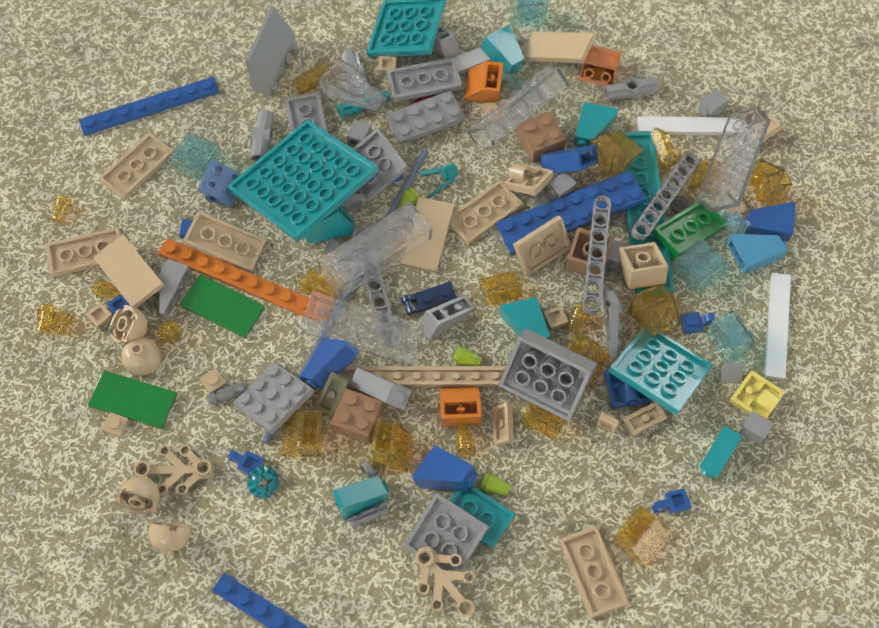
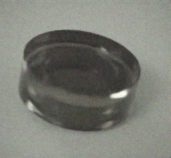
[670,196,689,214]

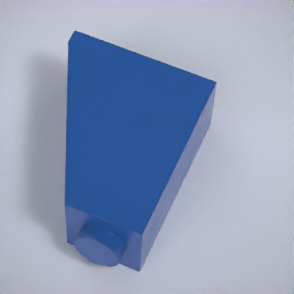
[541,145,599,173]
[742,202,796,242]
[300,339,360,390]
[411,445,478,492]

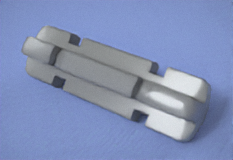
[206,382,245,405]
[348,503,388,527]

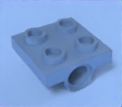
[197,158,241,207]

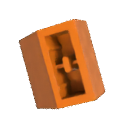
[579,44,622,86]
[464,61,503,103]
[439,387,482,427]

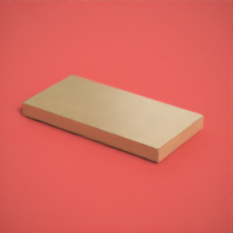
[522,32,596,63]
[98,132,176,200]
[449,179,524,246]
[400,197,455,273]
[182,211,267,273]
[45,227,121,278]
[93,234,165,308]
[558,526,630,619]

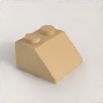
[619,242,669,289]

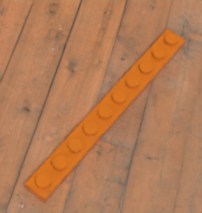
[158,238,333,326]

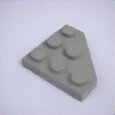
[602,283,622,357]

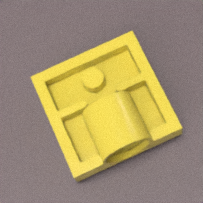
[729,370,785,419]

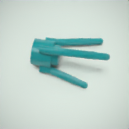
[420,162,459,198]

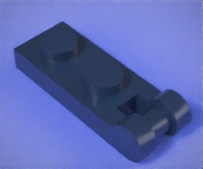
[401,281,457,316]

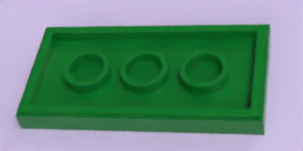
[651,199,729,259]
[180,274,265,338]
[88,370,178,430]

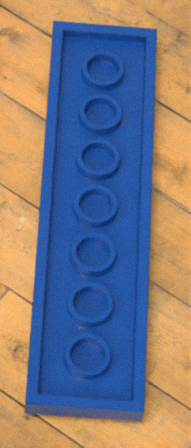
[496,170,646,256]

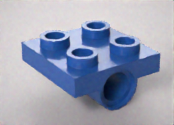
[603,370,651,409]

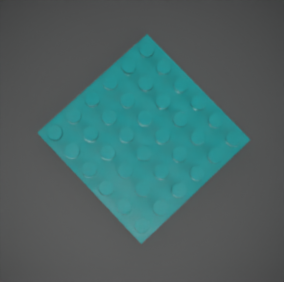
[227,119,379,242]

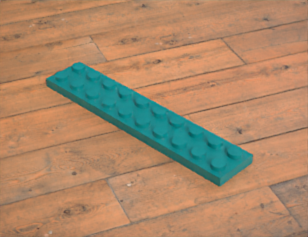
[617,132,674,295]

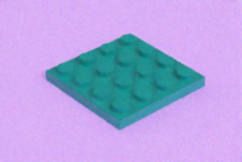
[366,0,447,57]
[608,323,713,416]

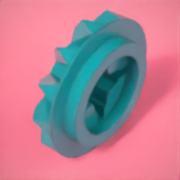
[247,466,280,499]

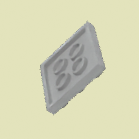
[353,127,410,203]
[233,362,315,435]
[403,493,490,581]

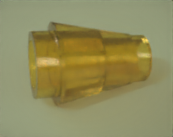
[51,195,72,223]
[92,279,121,299]
[567,303,590,333]
[36,304,57,333]
[455,424,475,456]

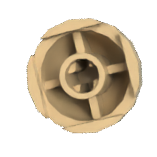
[110,305,148,345]
[121,337,161,376]
[116,476,160,515]
[148,522,191,555]

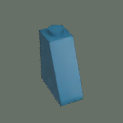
[726,234,788,274]

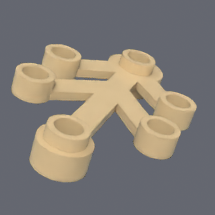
[133,444,214,497]
[415,547,476,617]

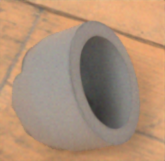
[360,461,377,479]

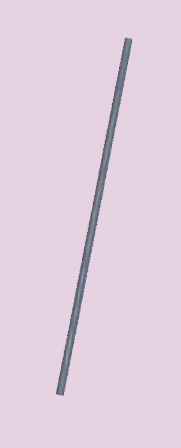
[261,149,428,445]

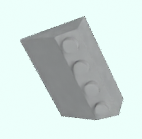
[245,6,297,96]
[498,329,598,421]

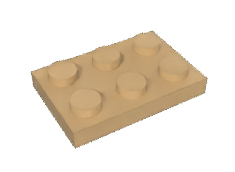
[513,216,571,276]

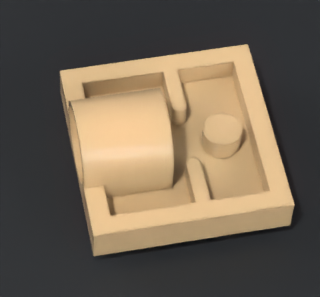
[504,164,555,196]

